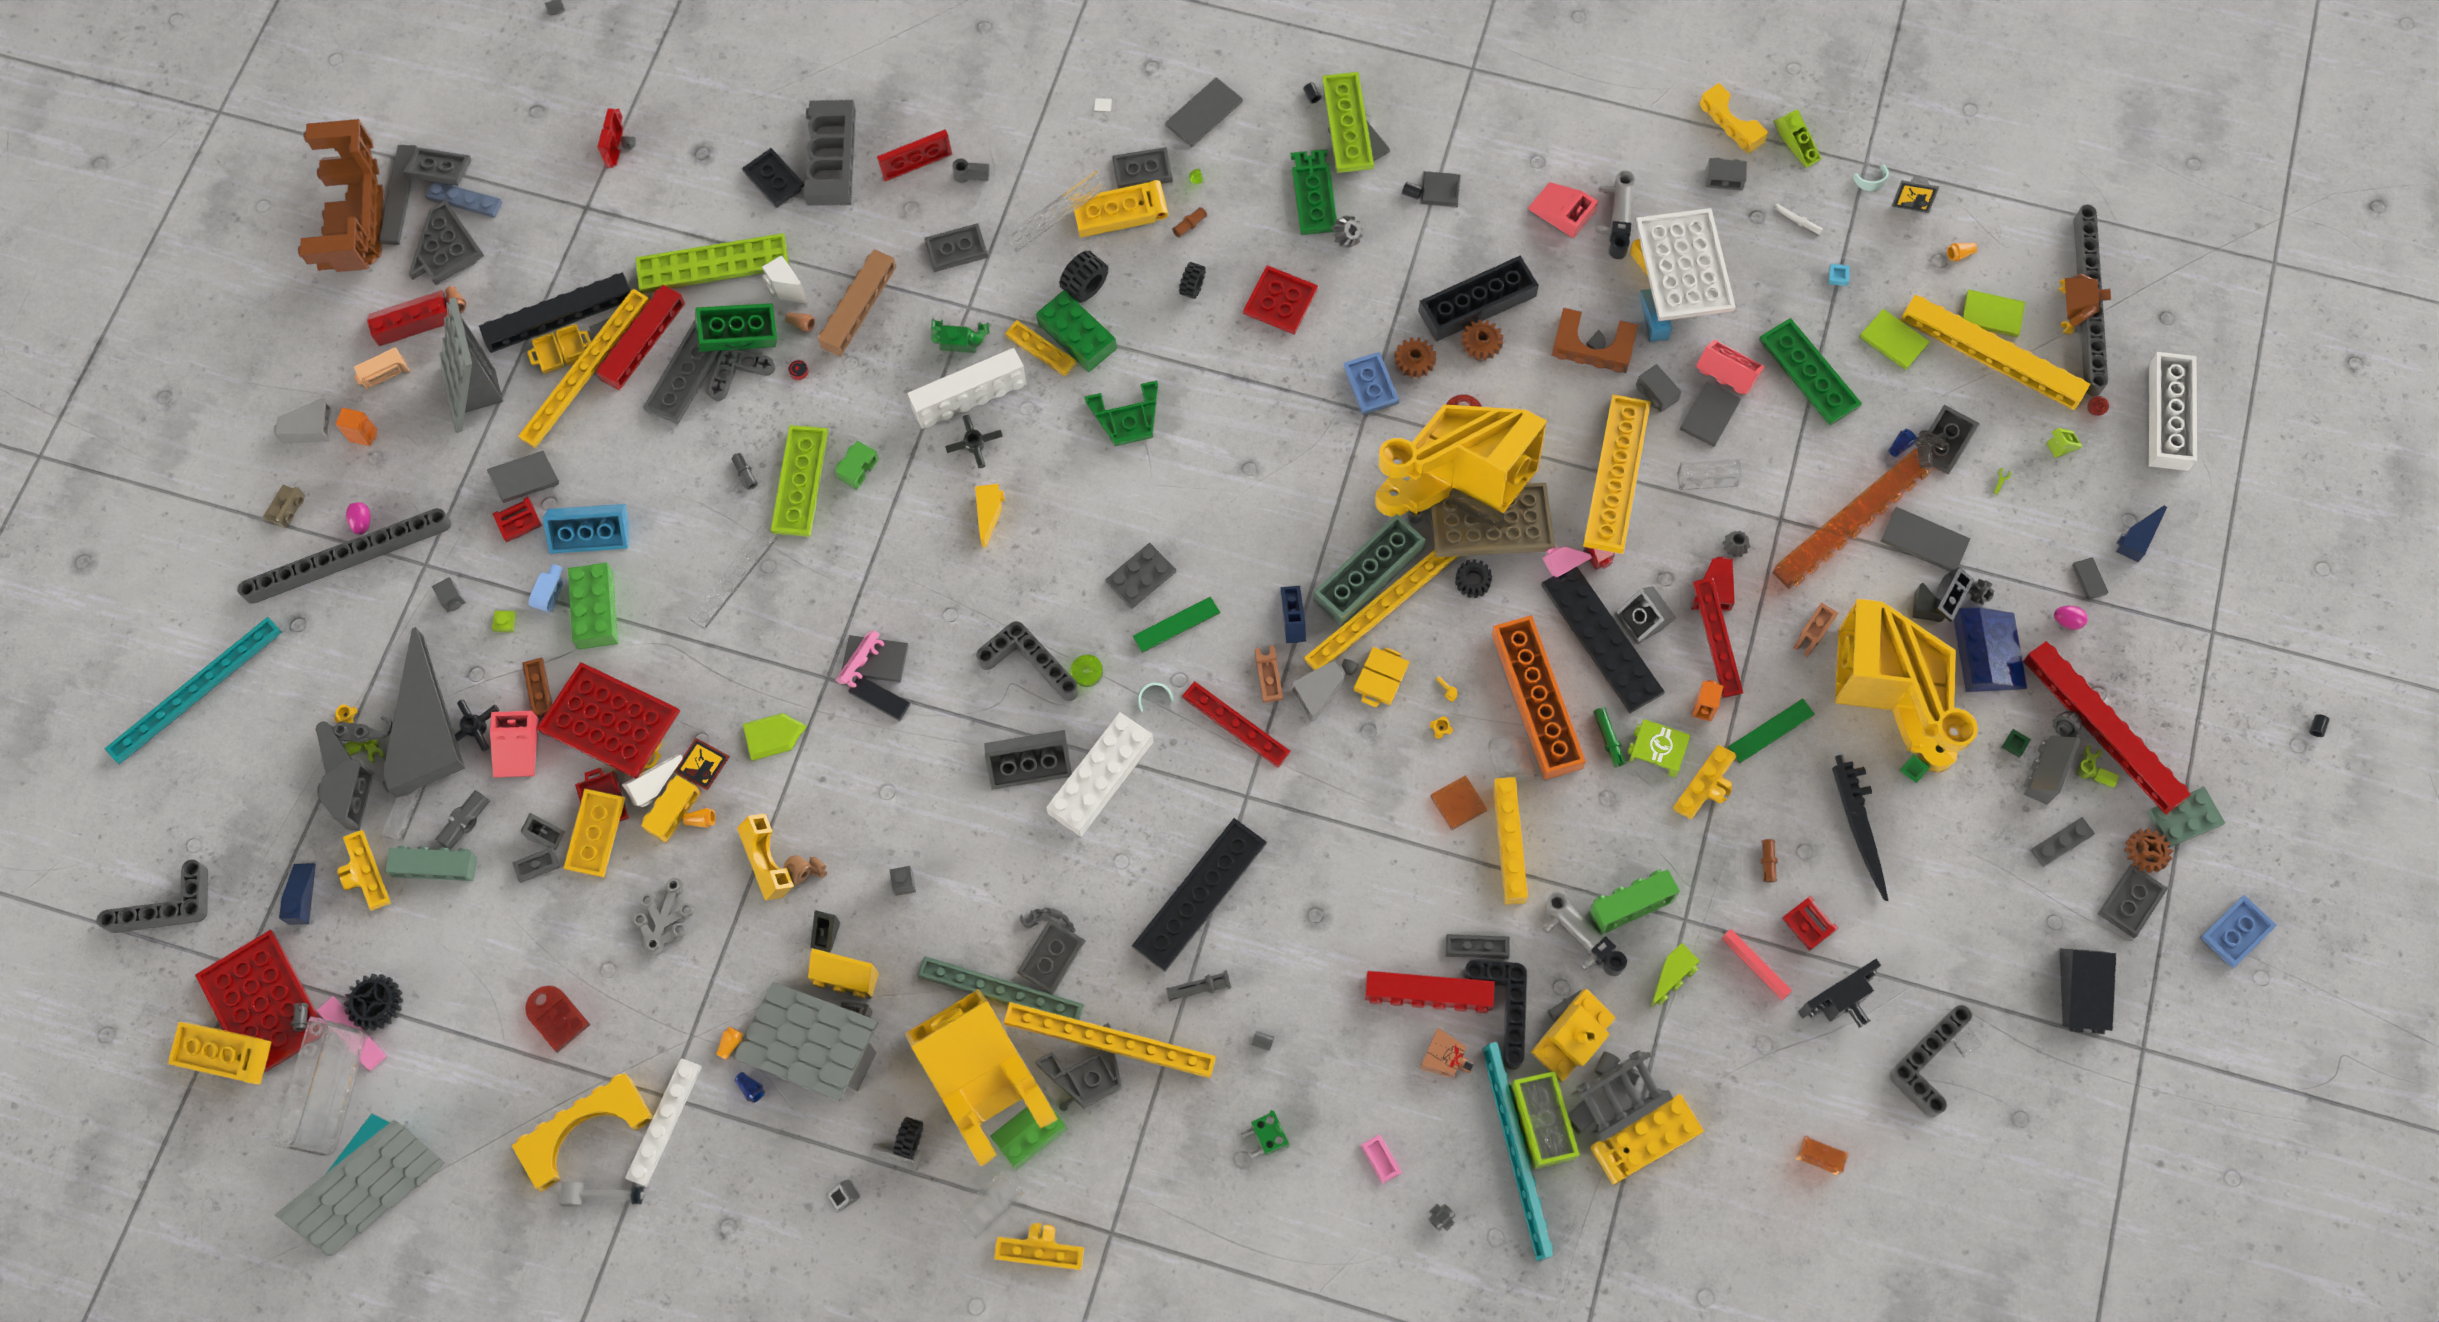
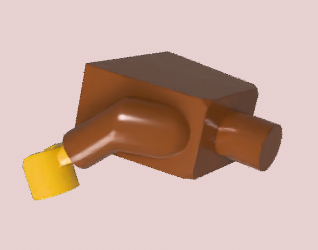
[2058,274,2111,335]

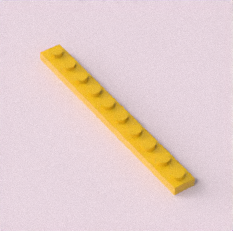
[518,289,650,448]
[1304,549,1459,670]
[1004,1002,1216,1078]

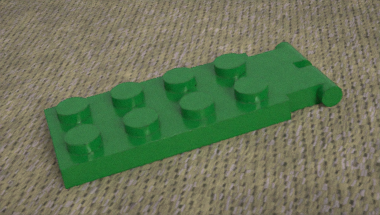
[1290,149,1337,235]

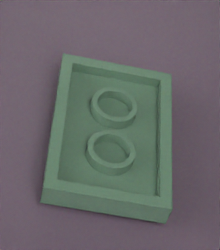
[2147,787,2225,848]

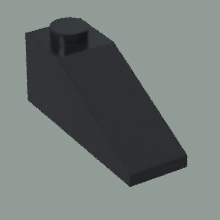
[1935,567,1974,622]

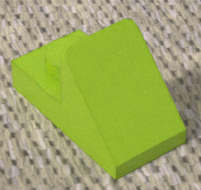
[2047,428,2083,458]

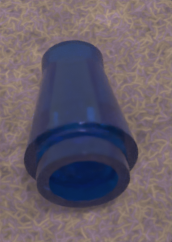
[1888,428,1917,457]
[734,1072,765,1103]

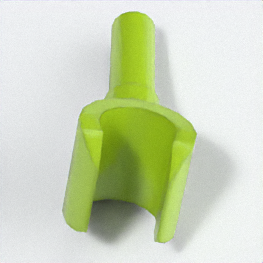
[1993,467,2011,494]

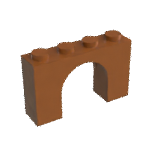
[1551,307,1638,373]

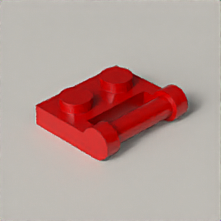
[492,496,542,543]
[1782,896,1839,951]

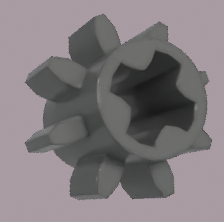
[1968,579,1994,605]
[1428,1204,1455,1231]

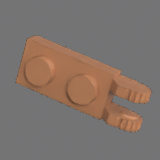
[1793,602,1838,657]

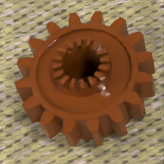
[1461,319,1504,361]
[1394,337,1436,379]

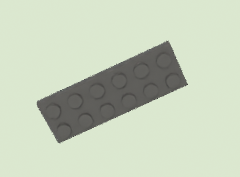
[643,320,722,424]

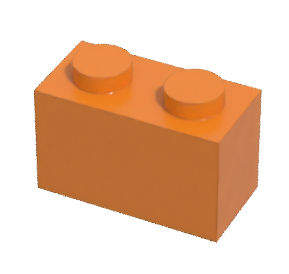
[335,407,377,446]
[1691,680,1723,721]

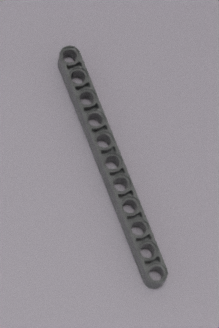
[2074,204,2108,396]
[237,508,451,604]

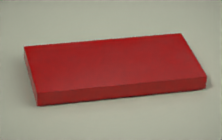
[877,129,952,182]

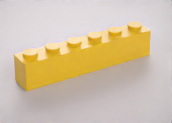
[1493,777,1528,905]

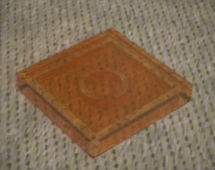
[1430,775,1487,830]

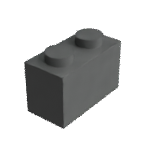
[1705,158,1747,191]
[1636,364,1682,413]

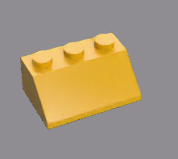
[808,949,879,999]

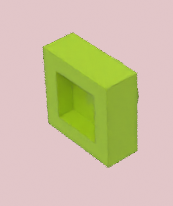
[492,611,516,632]

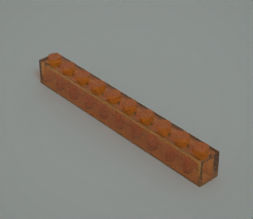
[1772,448,1933,589]

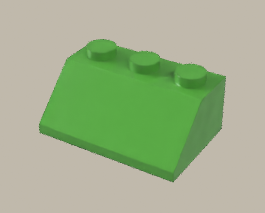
[990,1107,1067,1170]

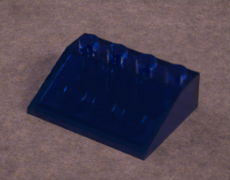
[1954,607,2027,692]

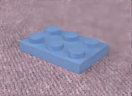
[1343,352,1399,415]
[2200,895,2277,968]

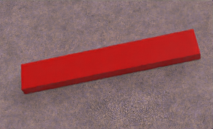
[1692,577,1743,698]
[1182,681,1290,768]

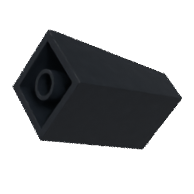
[2060,948,2116,1034]

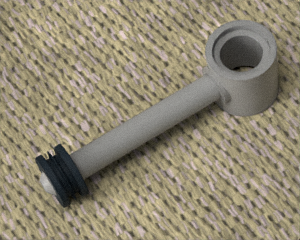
[559,1182,644,1207]

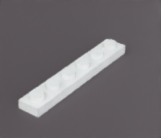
[625,1058,702,1187]

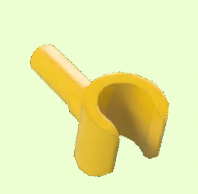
[1436,676,1458,702]

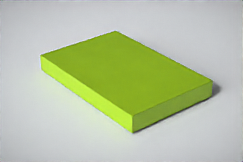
[1962,289,2025,338]
[1859,308,1930,370]

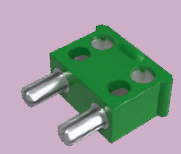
[1240,1110,1290,1158]

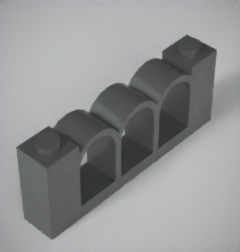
[801,100,856,206]

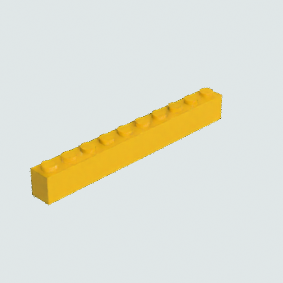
[1900,294,2090,410]

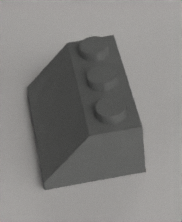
[2024,736,2081,805]

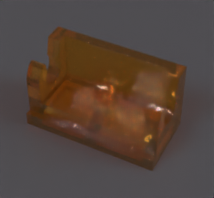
[1796,1136,1848,1175]

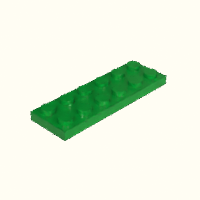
[1759,318,1862,426]

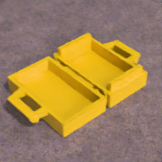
[527,324,591,374]
[1354,647,1410,708]

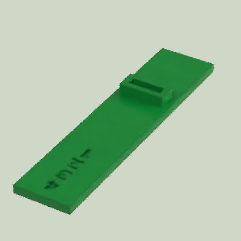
[1132,596,1220,653]
[1728,698,1815,763]

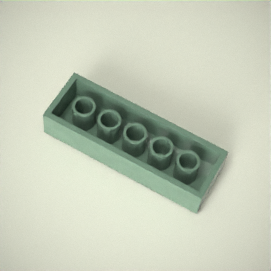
[1313,514,1426,626]

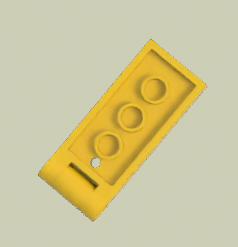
[1071,180,1169,238]
[168,1022,272,1084]
[1590,1093,1704,1185]

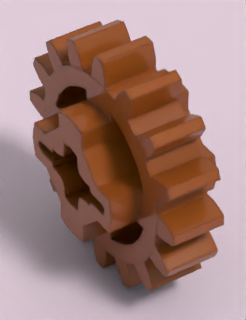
[2124,828,2173,874]

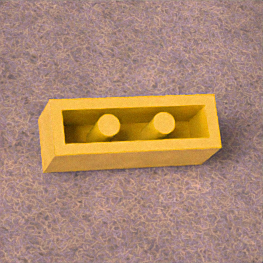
[641,775,701,843]

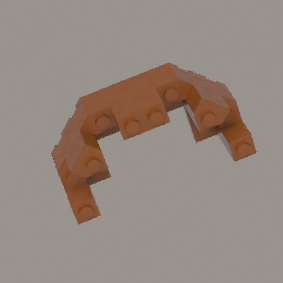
[298,119,384,272]

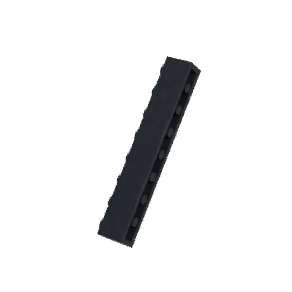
[479,272,631,353]

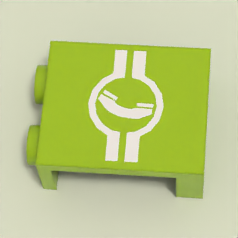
[1627,719,1691,778]

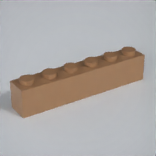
[818,249,896,357]

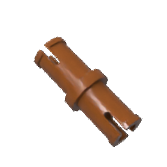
[1172,207,1207,238]
[1761,839,1778,883]

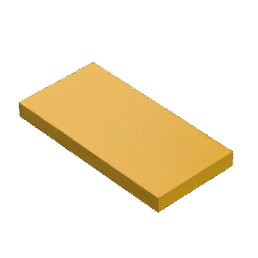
[563,789,625,878]

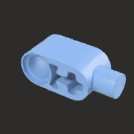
[529,564,563,612]

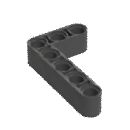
[976,621,1078,701]
[96,859,208,933]
[1890,1005,1972,1117]

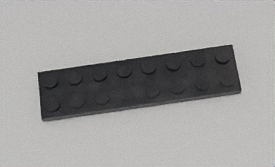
[1541,567,1665,713]
[1132,818,1267,972]

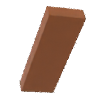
[522,657,552,718]

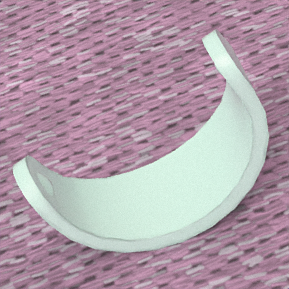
[1853,164,1889,191]
[1138,683,1174,712]

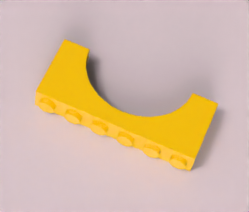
[511,1073,653,1192]

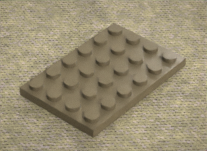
[1430,483,1555,557]

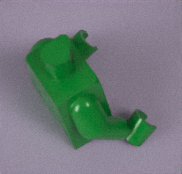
[931,318,990,353]

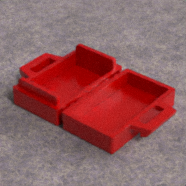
[597,108,624,168]
[575,768,629,828]

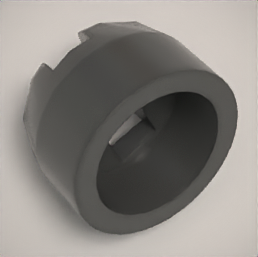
[621,136,636,150]
[1342,659,1359,675]

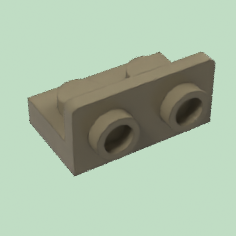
[263,485,305,528]

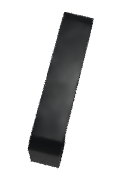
[1464,960,1527,1070]

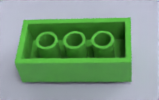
[568,562,618,650]
[1588,869,1680,935]

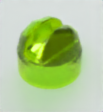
[1189,168,1204,184]

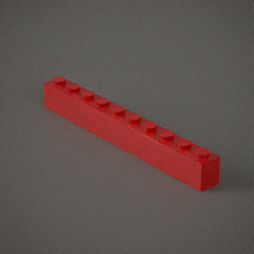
[2023,641,2191,815]

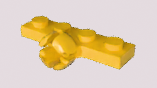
[1673,745,1736,820]
[337,830,391,911]
[994,1223,1084,1270]

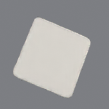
[1094,98,1112,111]

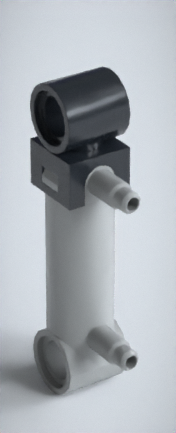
[1596,170,1635,259]
[1543,892,1627,976]

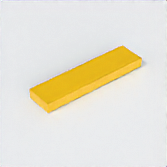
[1005,320,1077,376]

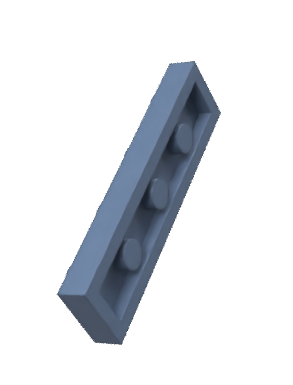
[425,182,502,218]

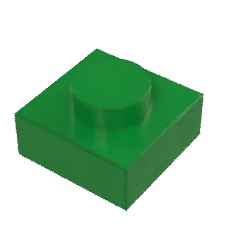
[1900,754,1930,783]

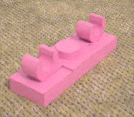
[835,630,885,687]

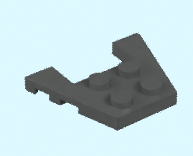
[1035,1023,1122,1109]

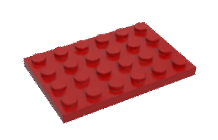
[536,662,680,779]
[195,929,328,1073]

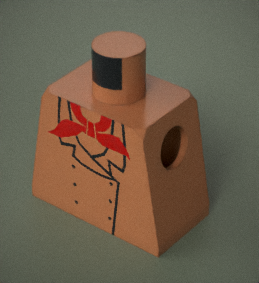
[1420,1028,1475,1078]

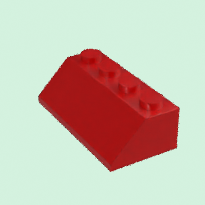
[367,290,447,347]

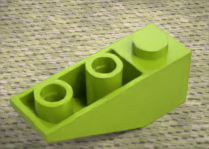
[1773,109,1822,168]
[1650,943,1700,1008]

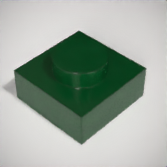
[2001,729,2031,758]

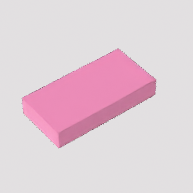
[1361,1134,1402,1184]

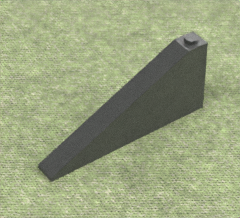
[383,627,465,798]

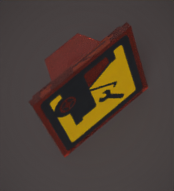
[674,738,730,791]

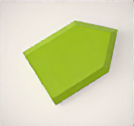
[743,713,807,761]

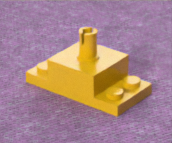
[1531,988,1616,1082]

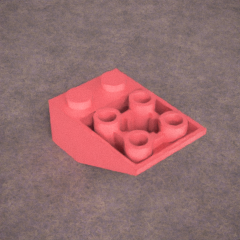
[1528,182,1598,239]
[490,711,539,778]

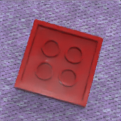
[1243,265,1318,335]

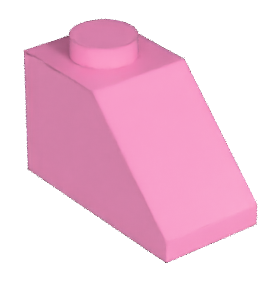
[1542,546,1592,578]

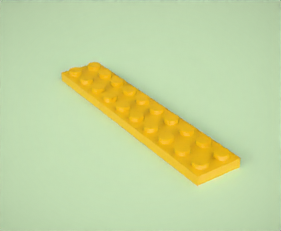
[1583,394,1651,554]

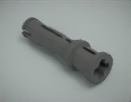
[1166,970,1231,1001]

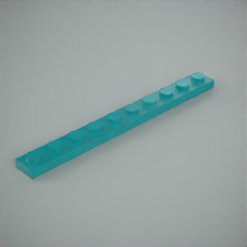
[104,617,282,765]
[1482,1042,1553,1261]

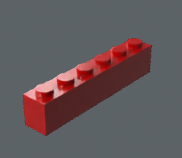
[596,284,685,391]
[1365,971,1495,1013]

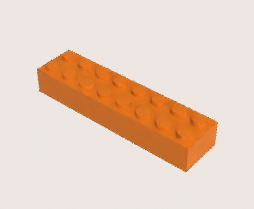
[1491,615,1586,780]

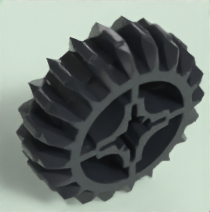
[344,974,404,1031]

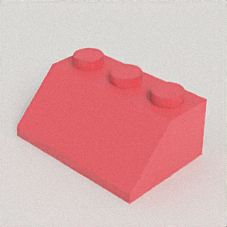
[1696,339,1765,394]

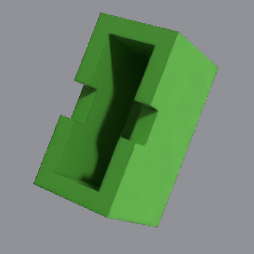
[835,441,879,490]

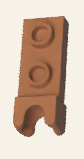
[1255,645,1283,703]

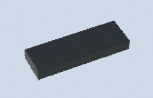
[848,677,910,721]

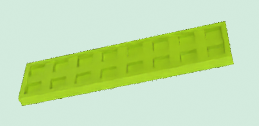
[635,233,789,293]

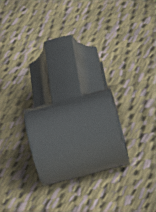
[952,158,990,183]
[1594,1051,1640,1087]

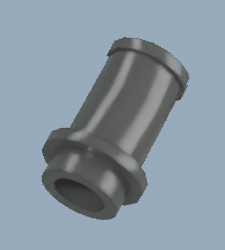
[291,1003,309,1031]

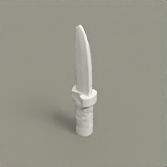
[1775,204,1823,235]

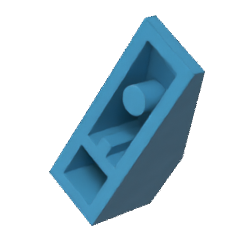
[1640,289,1672,342]

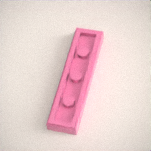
[316,996,387,1071]

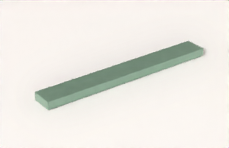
[918,956,1084,1020]

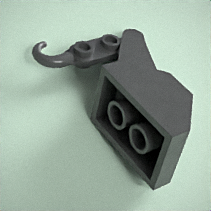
[315,716,393,831]

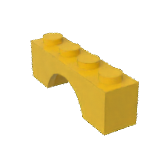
[1699,83,1768,154]
[737,814,794,901]

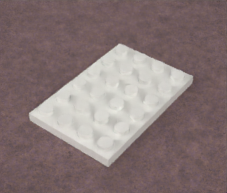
[1636,208,1736,321]

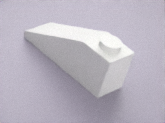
[622,755,683,807]

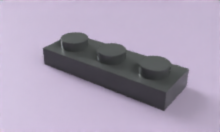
[2031,817,2095,867]

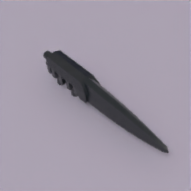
[1832,755,1889,901]

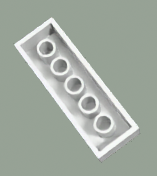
[908,348,1027,429]
[2149,352,2197,471]
[1046,712,1154,837]

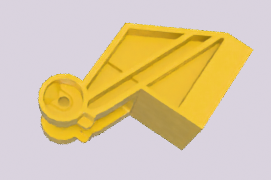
[1375,404,1547,520]
[1835,599,1978,772]
[905,989,1057,1166]

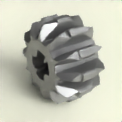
[1331,215,1363,248]

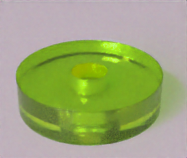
[1071,654,1103,687]

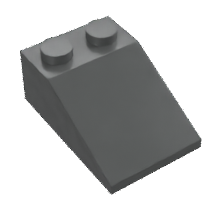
[1914,404,1980,475]

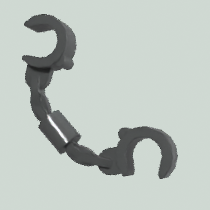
[1020,908,1076,932]

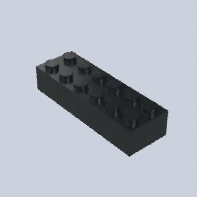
[1418,255,1539,342]

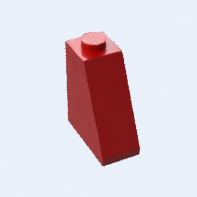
[1691,557,1735,611]

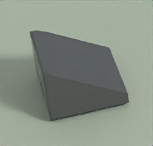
[827,1180,860,1212]

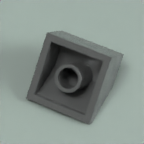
[1614,586,1676,644]

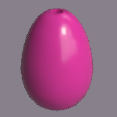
[346,502,371,535]
[2054,605,2088,630]

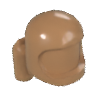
[783,855,827,885]

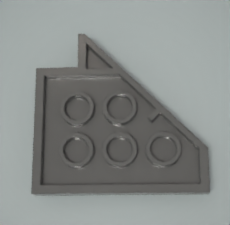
[409,200,484,285]

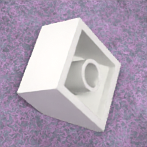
[762,256,808,304]

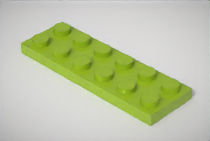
[1322,72,1374,173]
[771,425,829,537]

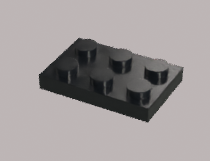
[742,148,804,208]

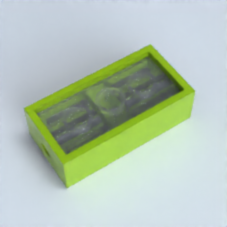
[1509,1071,1580,1170]

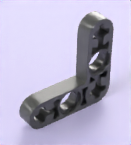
[708,350,775,401]

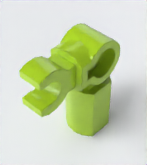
[343,739,386,764]
[2077,745,2120,788]

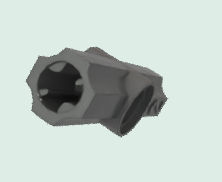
[435,790,490,850]

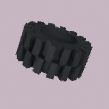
[1179,262,1206,299]
[1455,559,1492,598]
[893,1117,924,1159]

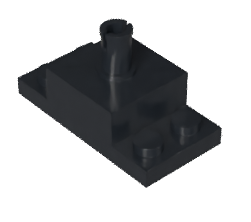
[1798,958,1881,1028]

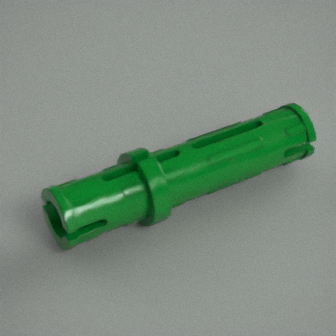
[1593,707,1626,768]

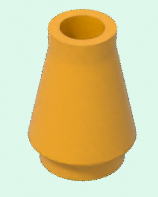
[1947,242,1977,262]
[683,808,716,828]
[716,1026,743,1060]

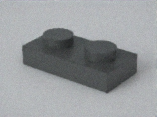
[512,847,560,883]

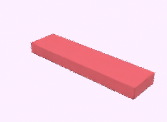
[1722,929,1791,1000]

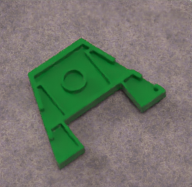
[1084,380,1158,446]

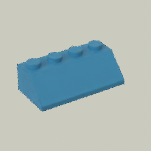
[543,504,629,554]

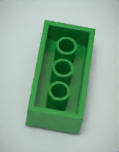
[1036,290,1117,372]
[695,303,777,352]

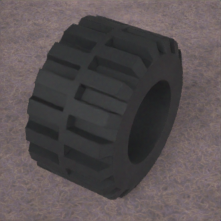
[1059,250,1109,303]

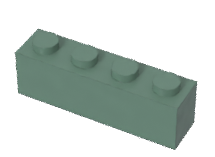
[385,846,477,881]

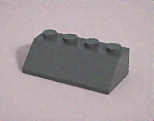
[984,730,1072,790]

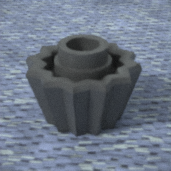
[1722,531,1750,557]
[2052,711,2082,737]

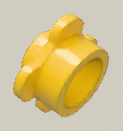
[334,704,358,723]
[1429,716,1453,739]

